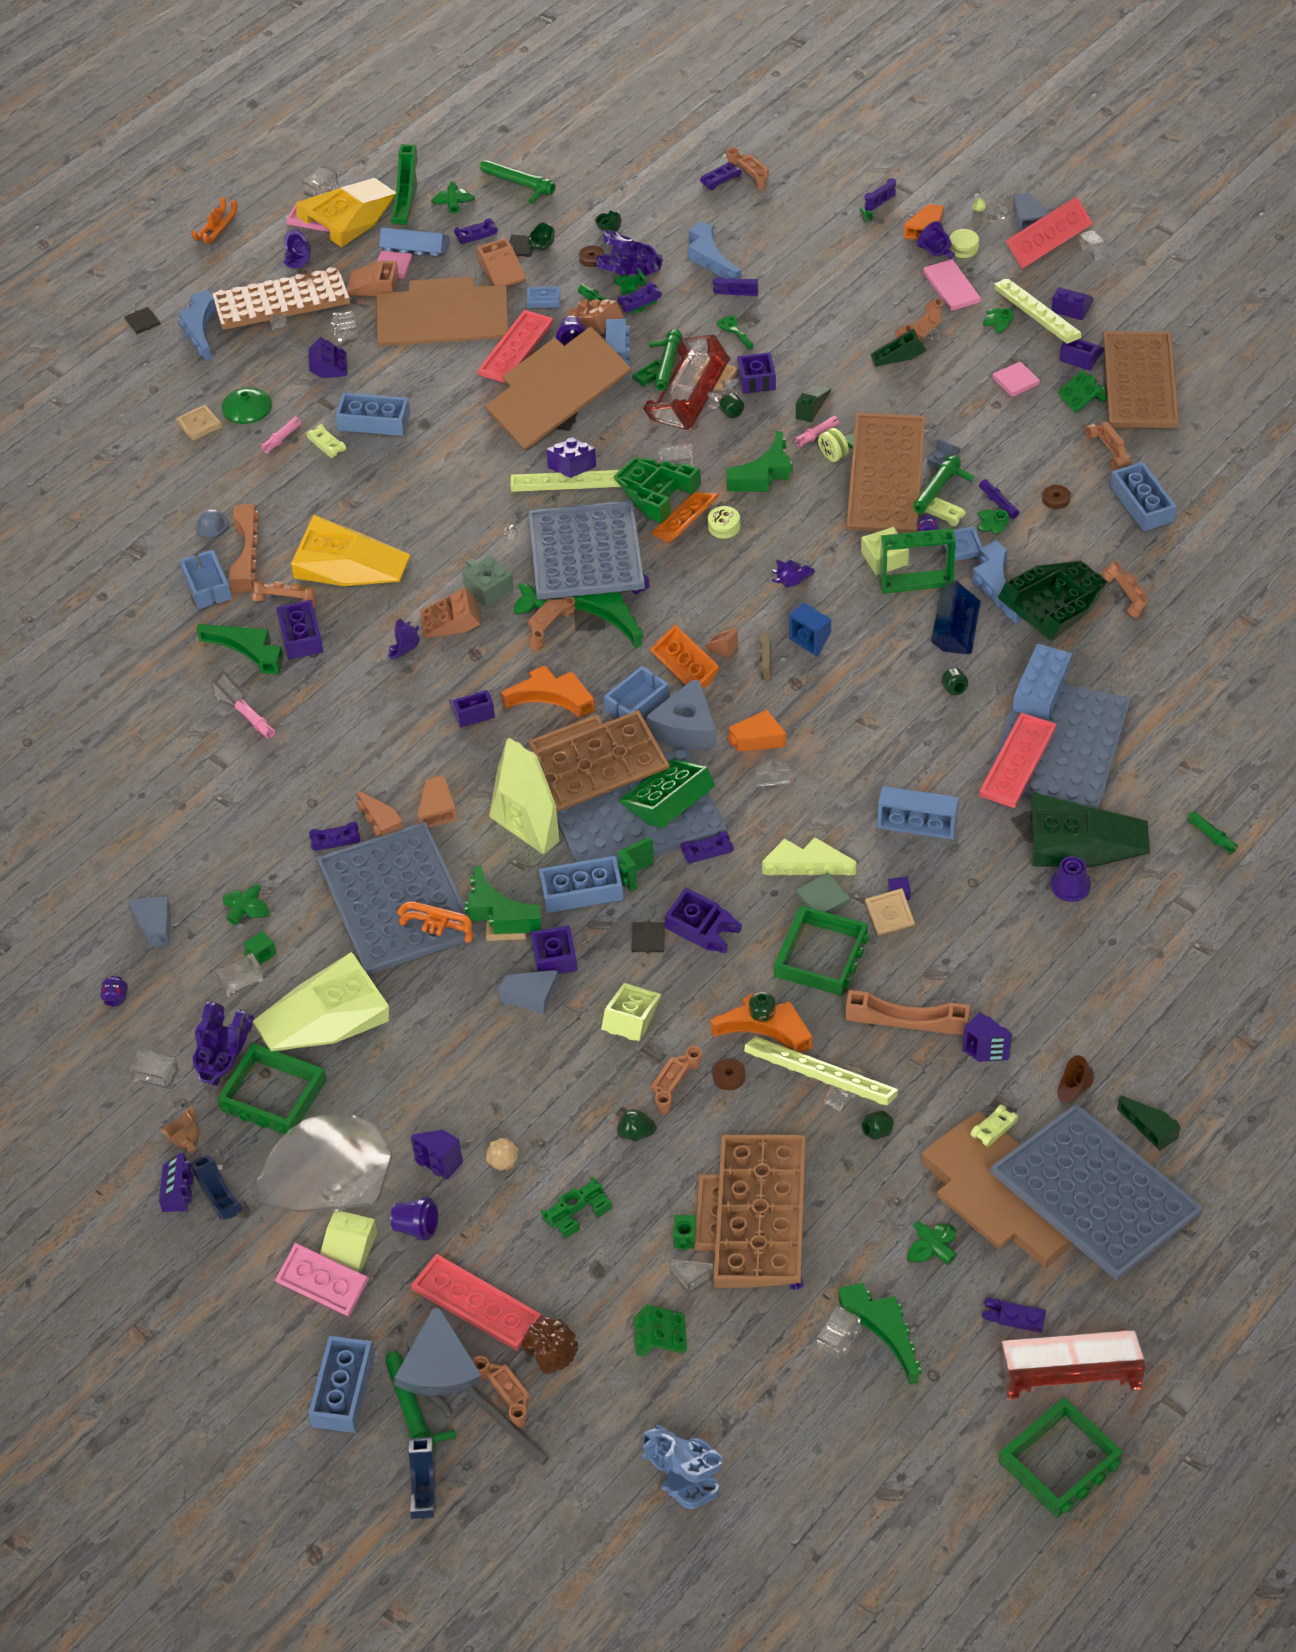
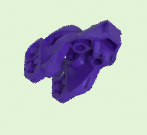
[596,230,663,276]
[193,1001,254,1086]

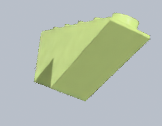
[762,838,857,876]

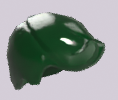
[595,210,622,232]
[528,222,555,250]
[617,1109,657,1142]

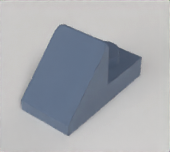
[927,439,960,469]

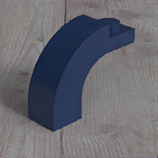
[190,1154,243,1220]
[409,1437,436,1519]

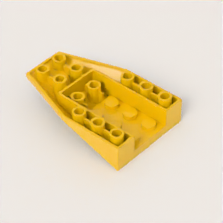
[296,178,396,248]
[291,515,410,586]

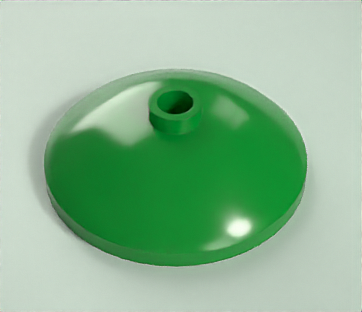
[222,387,272,424]

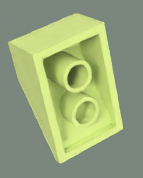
[601,983,661,1041]
[320,1210,378,1273]

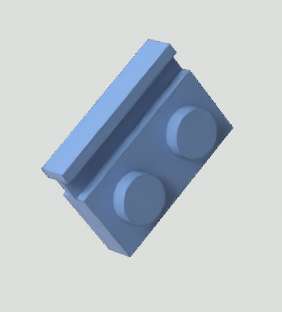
[527,286,560,308]

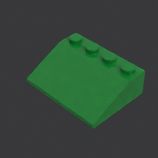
[619,758,715,828]

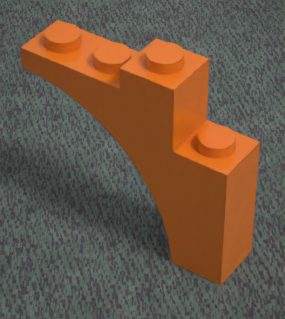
[501,665,595,718]
[710,991,812,1053]

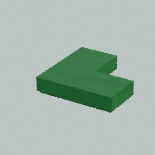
[632,359,679,387]

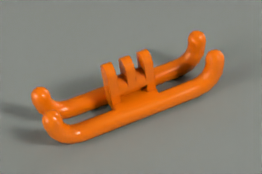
[191,197,237,244]
[397,901,474,943]

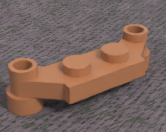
[726,147,769,190]
[895,298,943,339]
[1085,422,1132,471]
[1101,561,1149,618]
[251,581,316,608]
[528,596,575,650]
[651,1046,702,1114]
[472,1356,531,1428]

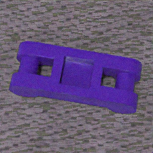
[700,162,742,190]
[864,178,896,211]
[454,218,498,244]
[617,282,662,313]
[309,822,361,851]
[680,831,734,863]

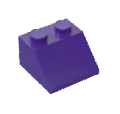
[1051,287,1094,320]

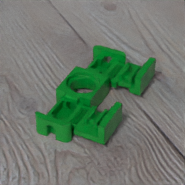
[615,270,657,314]
[541,1177,613,1240]

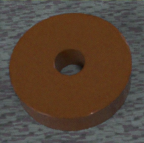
[579,246,605,267]
[1042,485,1071,509]
[713,1059,746,1090]

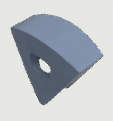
[646,680,716,750]
[393,1308,481,1396]

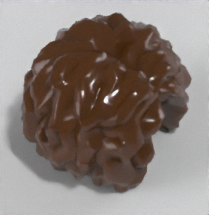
[523,1317,579,1374]

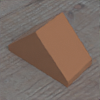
[705,627,738,659]

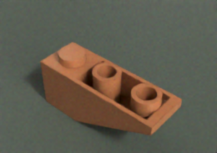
[356,791,403,837]

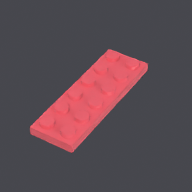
[1006,196,1093,269]
[478,310,554,384]
[979,713,1057,808]
[411,1254,542,1351]

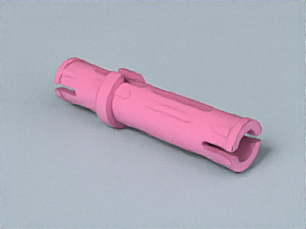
[261,416,302,453]
[794,416,839,448]
[235,699,275,739]

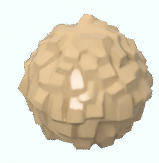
[486,1138,519,1171]

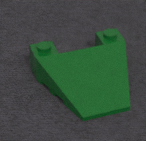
[614,457,702,524]

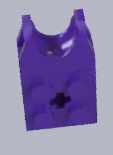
[665,887,742,953]

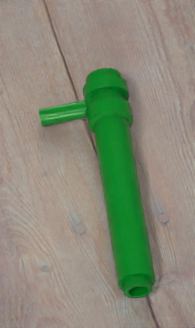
[479,160,556,204]
[649,329,683,391]
[913,455,974,513]
[385,1351,456,1455]

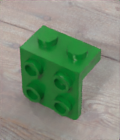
[1058,369,1107,413]
[617,837,654,892]
[633,1304,687,1357]

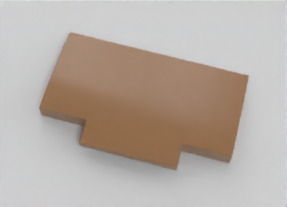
[377,276,508,346]
[485,326,632,451]
[529,710,670,812]
[921,1111,1073,1268]
[695,1135,806,1288]

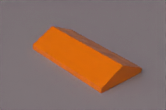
[651,492,719,543]
[650,624,720,689]

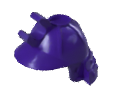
[917,221,955,259]
[283,229,311,268]
[772,559,815,587]
[388,619,420,659]

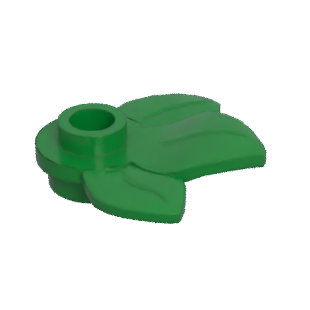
[983,308,1014,334]
[977,509,1009,534]

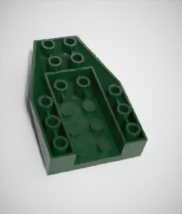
[998,560,1107,642]
[1030,792,1150,867]

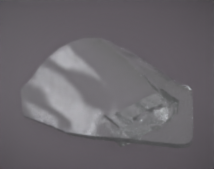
[256,1115,392,1213]

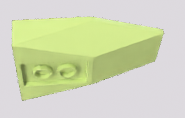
[489,738,559,855]
[253,952,389,1051]

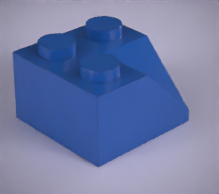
[789,602,831,657]

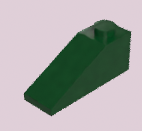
[871,328,927,367]
[796,384,831,423]
[1117,1096,1180,1151]

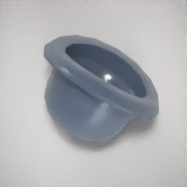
[196,509,229,538]

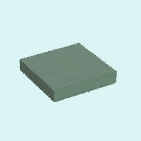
[796,873,850,913]

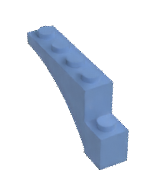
[688,221,741,279]
[178,289,216,361]
[972,540,1022,623]

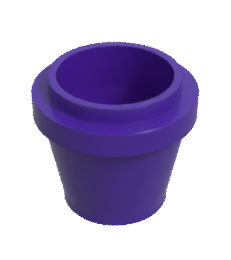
[556,316,586,346]
[1051,856,1091,902]
[390,1197,438,1241]

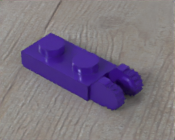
[713,277,759,296]
[982,1298,1046,1333]

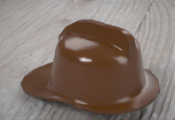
[1057,1055,1094,1103]

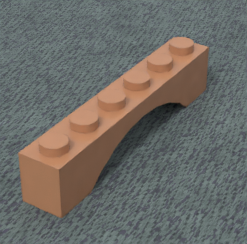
[229,504,260,592]
[846,990,970,1035]

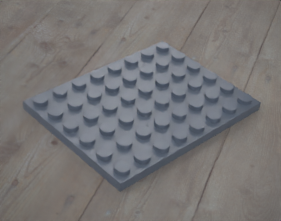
[528,500,645,600]
[991,675,1131,808]
[557,748,727,865]
[317,822,478,975]
[990,1104,1203,1281]

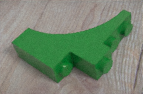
[726,431,793,492]
[464,866,541,934]

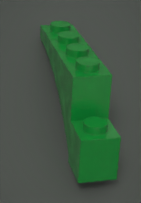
[391,144,418,225]
[571,592,644,648]
[197,624,283,675]
[838,1283,922,1385]

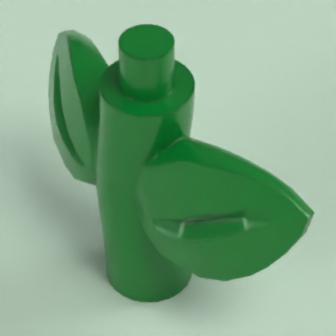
[431,182,475,214]
[514,583,548,614]
[222,884,270,926]
[907,1221,957,1265]

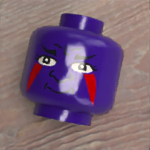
[916,515,940,532]
[100,976,128,1007]

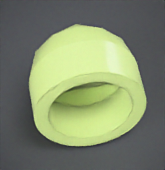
[972,198,986,212]

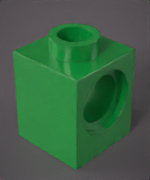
[243,931,277,967]
[673,1215,696,1250]

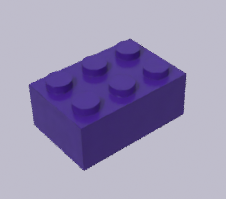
[276,600,324,660]

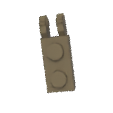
[759,632,772,681]

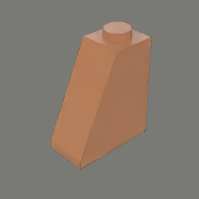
[418,775,457,828]

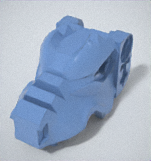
[641,1425,723,1509]

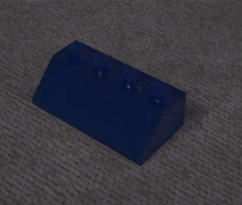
[931,580,981,655]

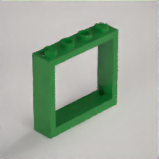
[880,528,956,594]
[774,905,870,996]
[217,1043,327,1137]
[998,1397,1123,1518]

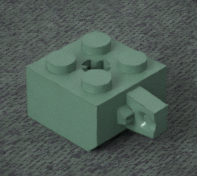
[462,556,514,606]

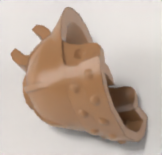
[159,1106,200,1153]

